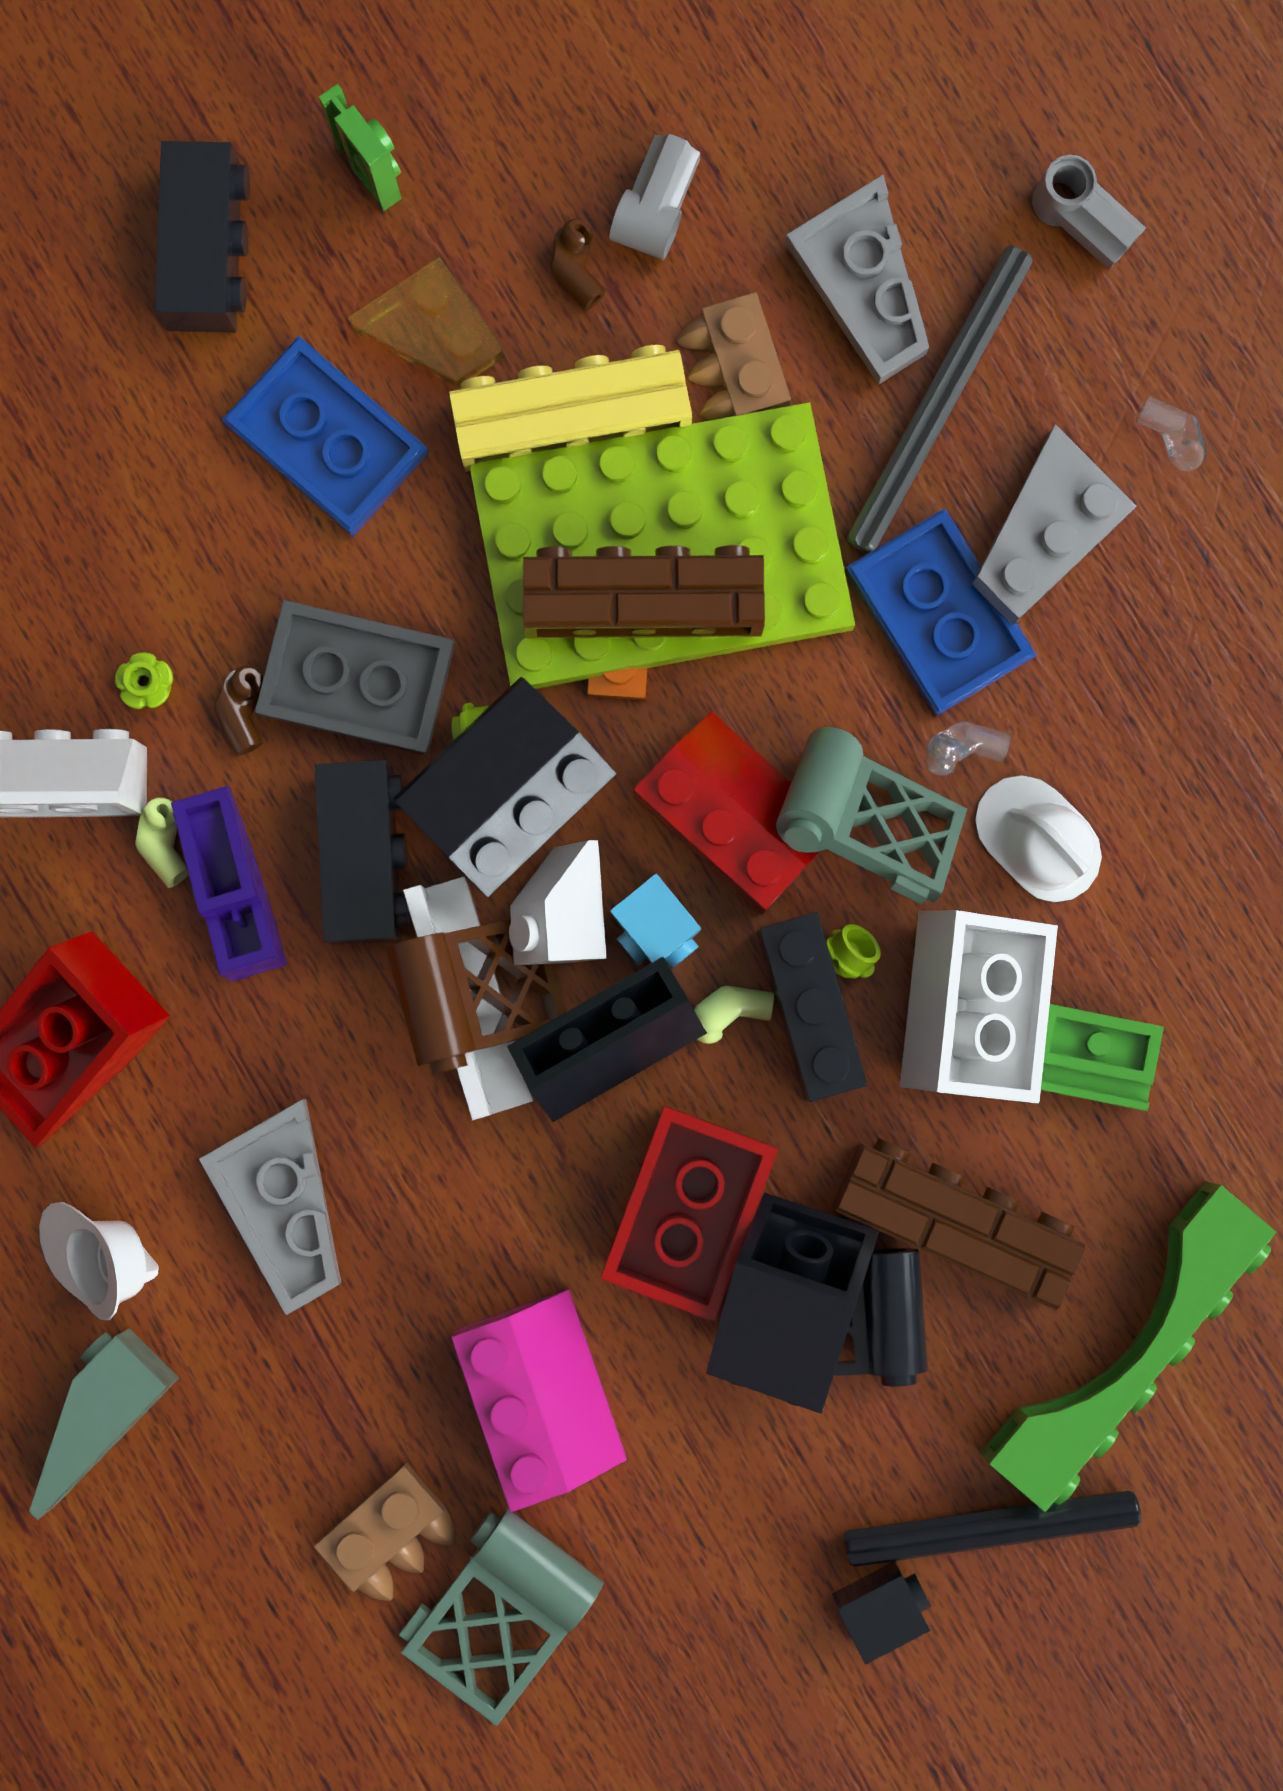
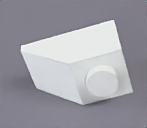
[509,840,606,965]

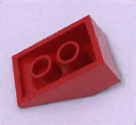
[0,931,170,1148]

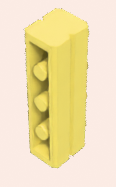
[449,345,692,472]

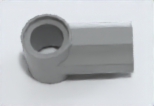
[609,134,700,261]
[1032,154,1146,270]

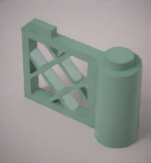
[776,727,967,905]
[399,1508,604,1726]

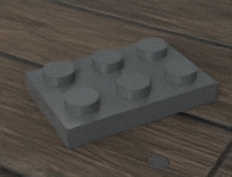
[255,600,456,756]

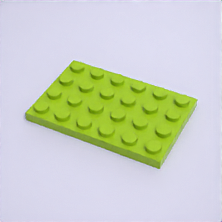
[469,402,855,689]

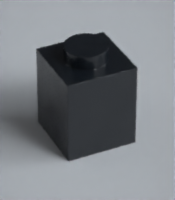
[832,1561,932,1665]

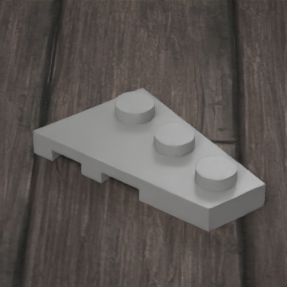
[785,175,929,385]
[972,424,1136,625]
[199,1099,341,1315]

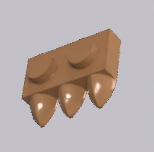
[676,292,791,421]
[314,1462,455,1601]

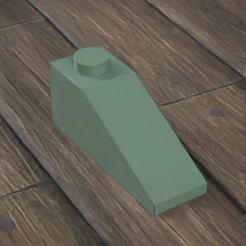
[29,1328,179,1520]

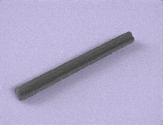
[847,245,1033,554]

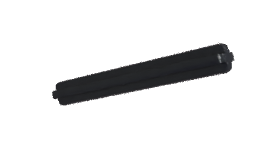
[844,1491,1141,1567]

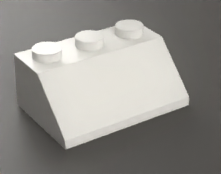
[0,729,147,818]
[900,910,1058,1103]

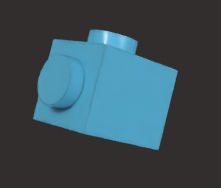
[610,873,702,969]

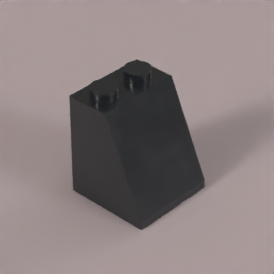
[706,1192,879,1414]

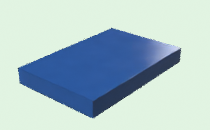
[222,336,429,537]
[845,508,1036,717]

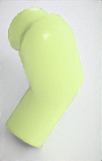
[135,797,189,888]
[694,986,774,1044]

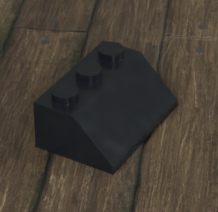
[393,677,616,898]

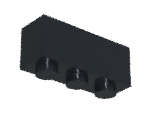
[155,141,250,332]
[315,760,411,945]
[756,912,868,1102]
[507,957,707,1122]

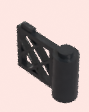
[834,1248,928,1387]

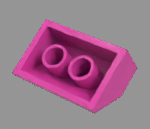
[451,1288,627,1512]

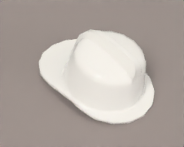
[975,775,1102,902]
[39,1202,159,1320]

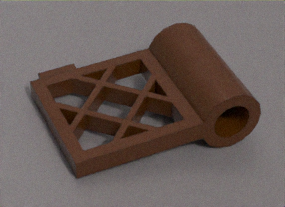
[386,919,566,1075]

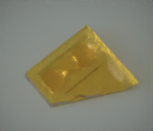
[348,257,505,388]

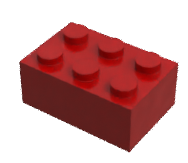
[601,1105,778,1322]

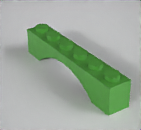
[980,1181,1277,1512]

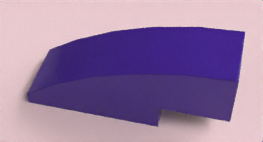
[171,786,288,982]

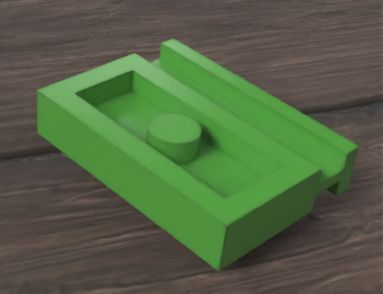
[318,84,402,212]
[1041,1004,1164,1111]

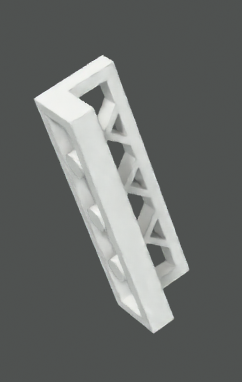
[403,876,534,1121]

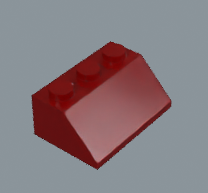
[633,712,820,915]

